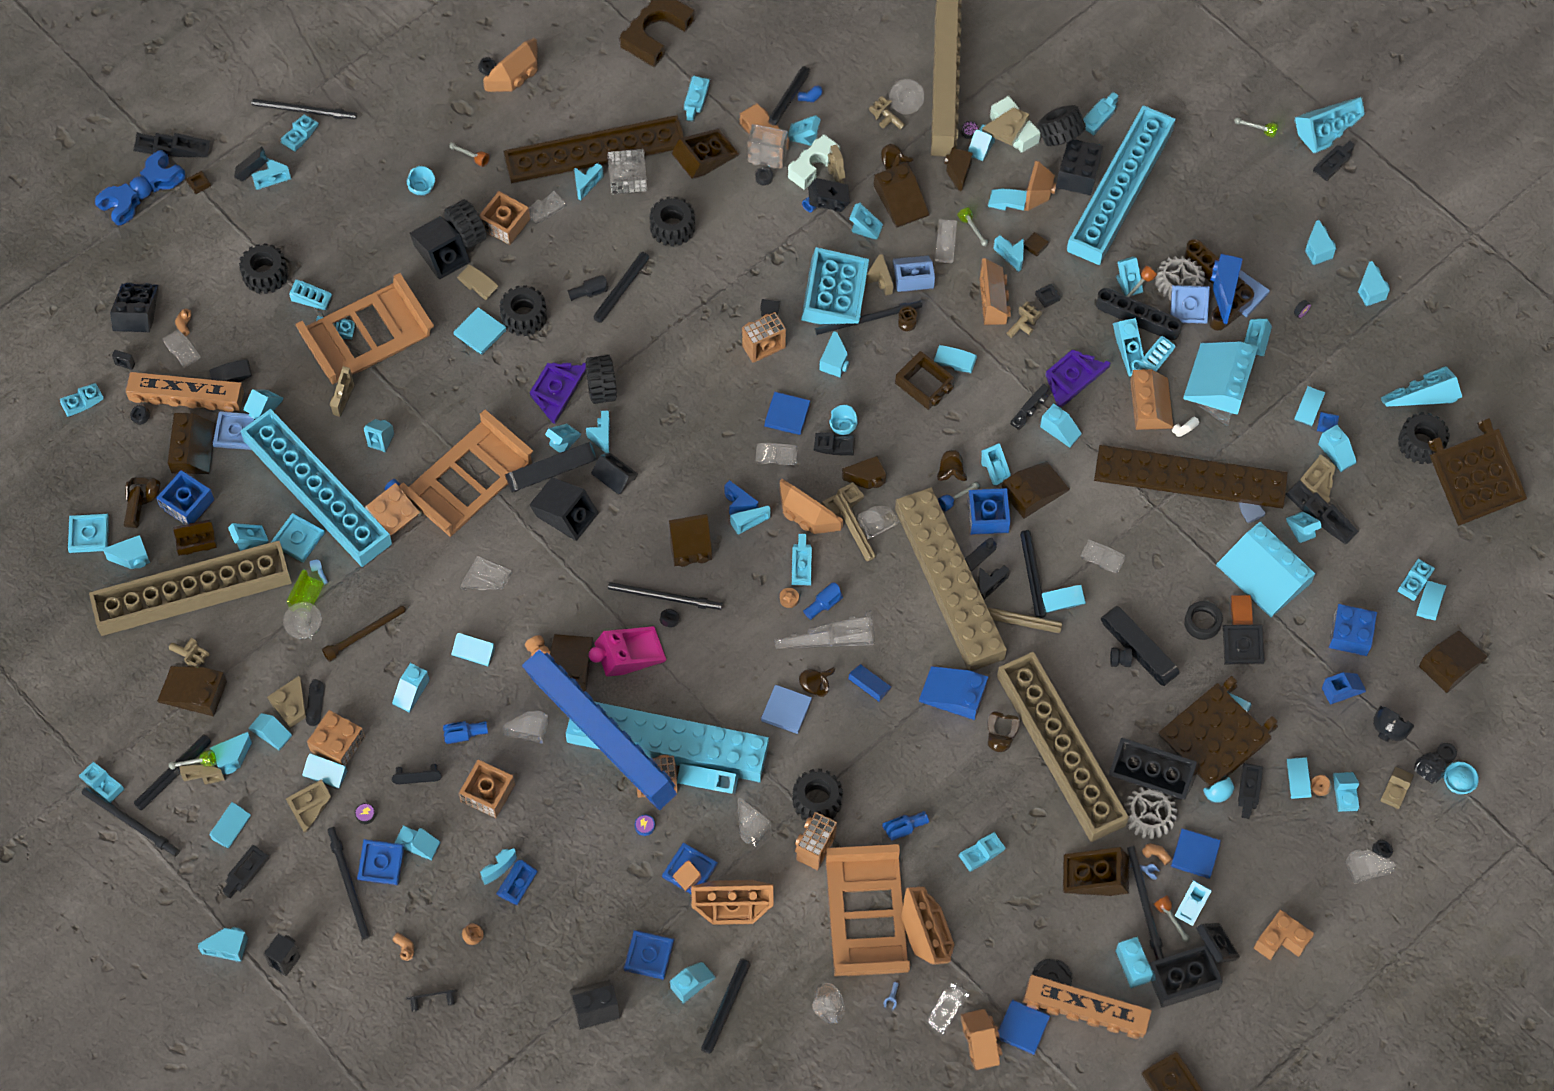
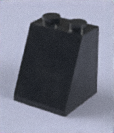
[409,216,470,280]
[529,477,599,541]
[570,979,620,1030]

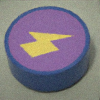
[635,815,655,836]

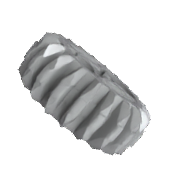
[1155,255,1205,301]
[1123,787,1177,840]

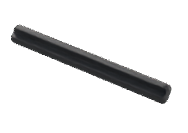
[768,66,810,126]
[593,251,649,323]
[1020,530,1046,618]
[134,734,211,810]
[701,959,750,1054]

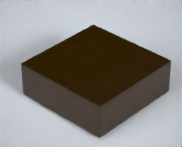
[186,170,211,195]
[1023,232,1049,257]

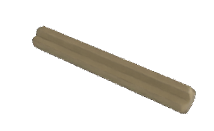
[834,493,876,561]
[988,608,1062,633]

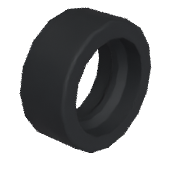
[1184,601,1223,640]

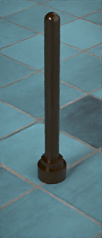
[322,606,406,662]

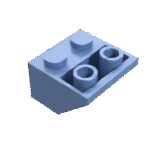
[892,256,935,292]

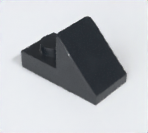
[978,565,1010,600]

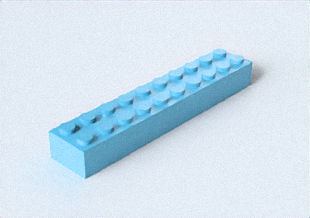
[1067,106,1175,265]
[241,409,392,567]
[566,702,769,782]

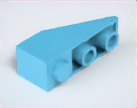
[1113,318,1145,376]
[677,764,739,794]

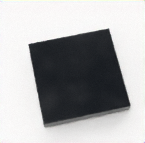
[1223,625,1264,665]
[1196,923,1240,963]

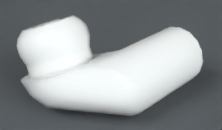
[1172,417,1199,437]

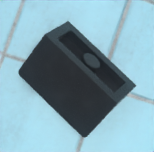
[591,453,638,494]

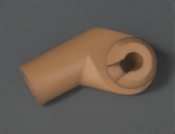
[175,309,191,336]
[1142,843,1172,865]
[393,932,414,961]

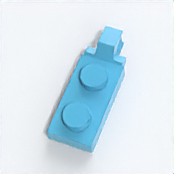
[684,76,710,121]
[1083,92,1119,135]
[792,534,812,585]

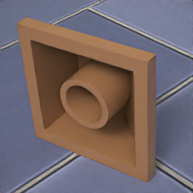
[1024,161,1057,211]

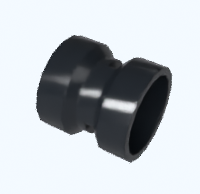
[1110,647,1132,668]

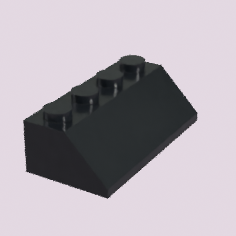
[1108,737,1199,800]

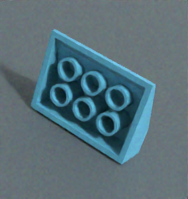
[801,247,869,324]
[1183,342,1258,415]
[1216,522,1315,617]

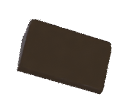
[124,486,144,528]

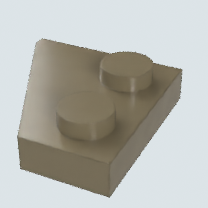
[827,144,845,184]

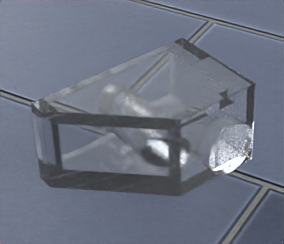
[935,219,957,263]
[858,506,900,539]
[503,711,549,744]
[737,798,771,846]
[1346,850,1396,884]
[926,982,970,1034]

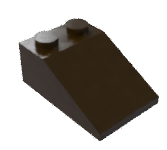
[672,128,739,179]
[873,162,929,228]
[1002,461,1069,519]
[669,514,712,567]
[1419,630,1488,693]
[550,634,593,691]
[157,666,227,717]
[1063,847,1129,896]

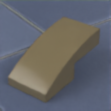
[457,265,498,300]
[821,483,864,516]
[180,765,225,784]

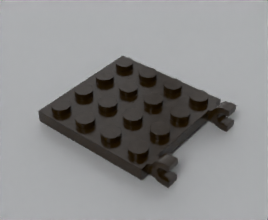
[1428,418,1527,526]
[1158,676,1278,788]

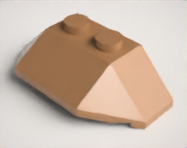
[483,38,538,92]
[779,479,843,534]
[691,880,773,925]
[901,887,954,964]

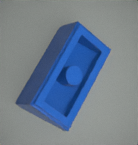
[849,664,891,702]
[496,860,537,905]

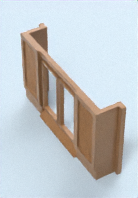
[296,273,434,385]
[399,409,533,537]
[826,844,910,976]

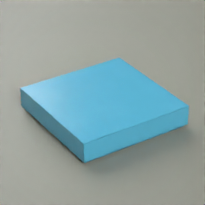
[454,307,506,355]
[270,513,325,562]
[68,514,109,553]

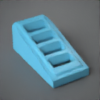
[290,280,332,310]
[1139,336,1176,371]
[730,506,771,534]

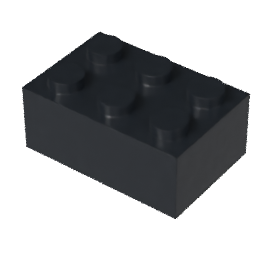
[1056,139,1103,196]
[1149,945,1223,1008]

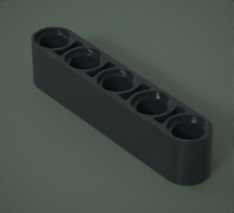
[1096,288,1182,341]
[505,442,598,493]
[1101,606,1180,686]

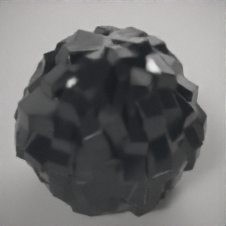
[1414,752,1446,784]

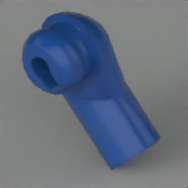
[798,85,823,102]

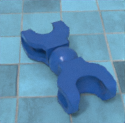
[95,150,185,225]

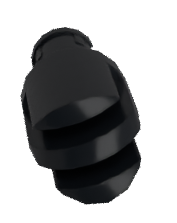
[567,275,609,301]

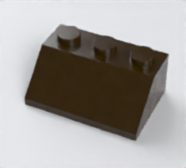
[168,413,215,474]

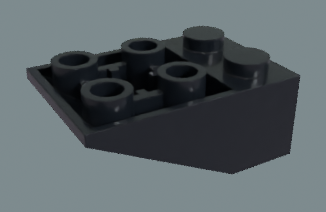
[110,283,158,332]

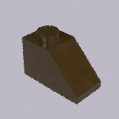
[944,147,973,191]
[842,456,886,489]

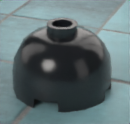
[1373,705,1415,742]

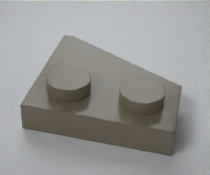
[982,107,1030,146]
[330,366,354,417]
[1299,454,1336,504]
[267,676,306,728]
[286,779,331,833]

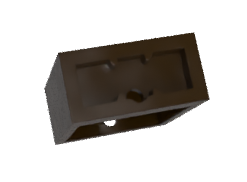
[895,351,954,410]

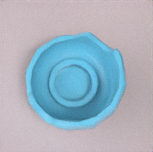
[407,166,435,196]
[829,405,858,435]
[1203,777,1234,803]

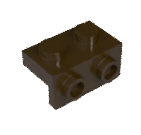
[173,520,217,556]

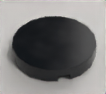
[1032,959,1072,986]

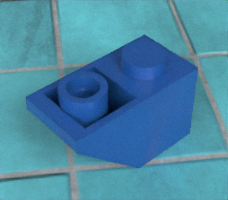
[1322,672,1366,705]

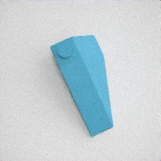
[1295,97,1365,153]
[1381,366,1462,407]

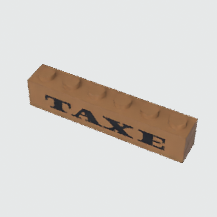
[126,372,244,412]
[1023,975,1151,1039]

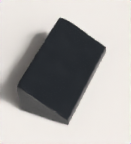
[234,146,268,181]

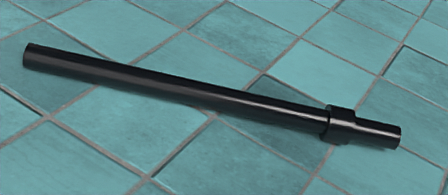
[252,99,357,120]
[815,300,922,335]
[608,582,723,610]
[81,787,180,857]
[327,827,370,940]
[1127,846,1164,960]

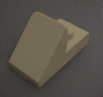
[866,254,893,296]
[1380,766,1414,809]

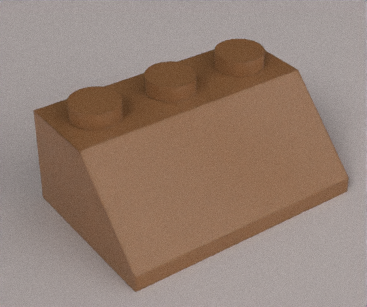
[980,258,1010,325]
[1130,369,1173,430]

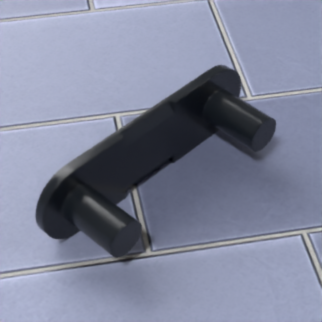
[965,538,997,572]
[306,679,324,726]
[392,764,442,784]
[406,989,457,1011]

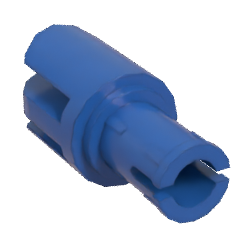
[803,583,843,620]
[443,721,488,744]
[882,811,929,841]

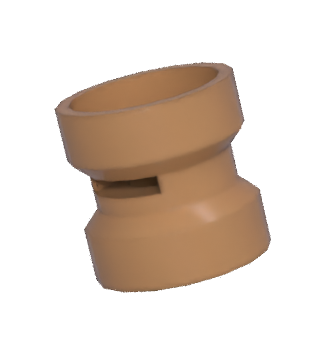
[525,635,550,656]

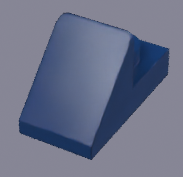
[724,480,759,515]

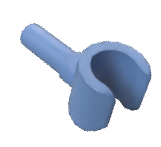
[310,560,328,585]
[1130,864,1160,880]
[884,982,899,1010]

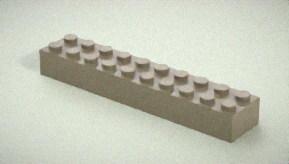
[931,0,962,156]
[895,487,1007,671]
[89,540,292,636]
[997,652,1129,842]

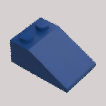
[1211,254,1243,324]
[919,666,988,720]

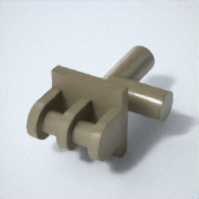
[869,96,905,130]
[1006,301,1042,338]
[169,638,210,667]

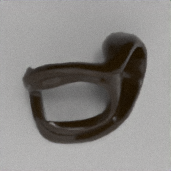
[881,144,914,170]
[937,450,967,481]
[125,477,160,505]
[799,667,836,697]
[988,712,1019,752]

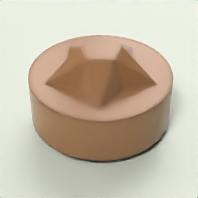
[780,588,799,608]
[1310,775,1332,796]
[462,923,483,945]

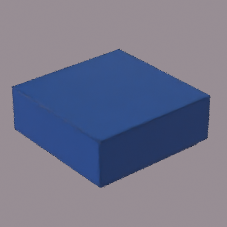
[1317,412,1339,432]

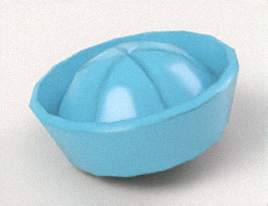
[1444,762,1479,795]

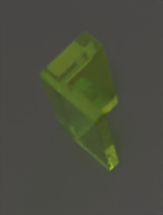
[286,569,324,617]

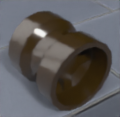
[898,306,917,332]

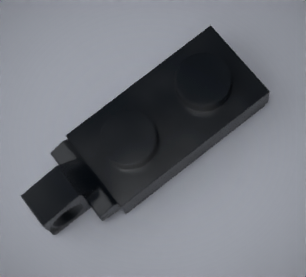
[1313,140,1355,181]
[1010,384,1049,430]
[1238,763,1263,819]
[222,845,270,899]

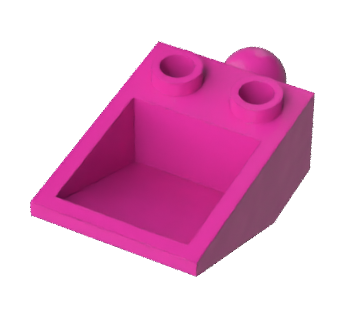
[589,626,666,677]

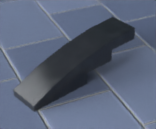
[133,132,210,158]
[1285,481,1359,545]

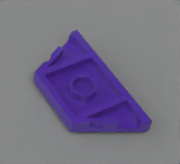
[1045,350,1111,408]
[530,363,586,424]

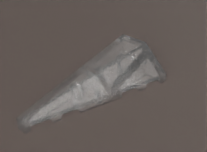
[774,610,875,649]

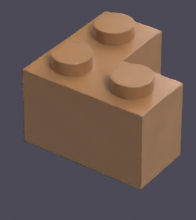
[1254,910,1314,960]
[961,1009,1002,1070]

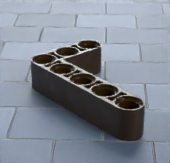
[1184,239,1255,331]

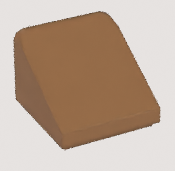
[673,860,701,892]

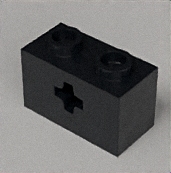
[808,178,850,212]
[264,933,301,976]

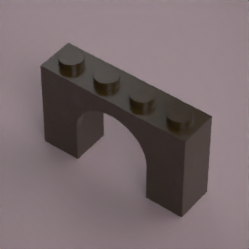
[619,0,695,67]

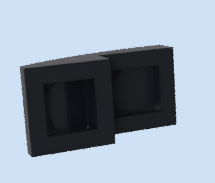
[209,359,252,383]
[814,432,855,456]

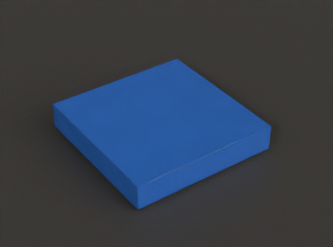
[764,392,810,435]
[1171,829,1221,879]
[357,839,405,885]
[662,843,718,894]
[624,930,674,980]
[996,1000,1050,1055]

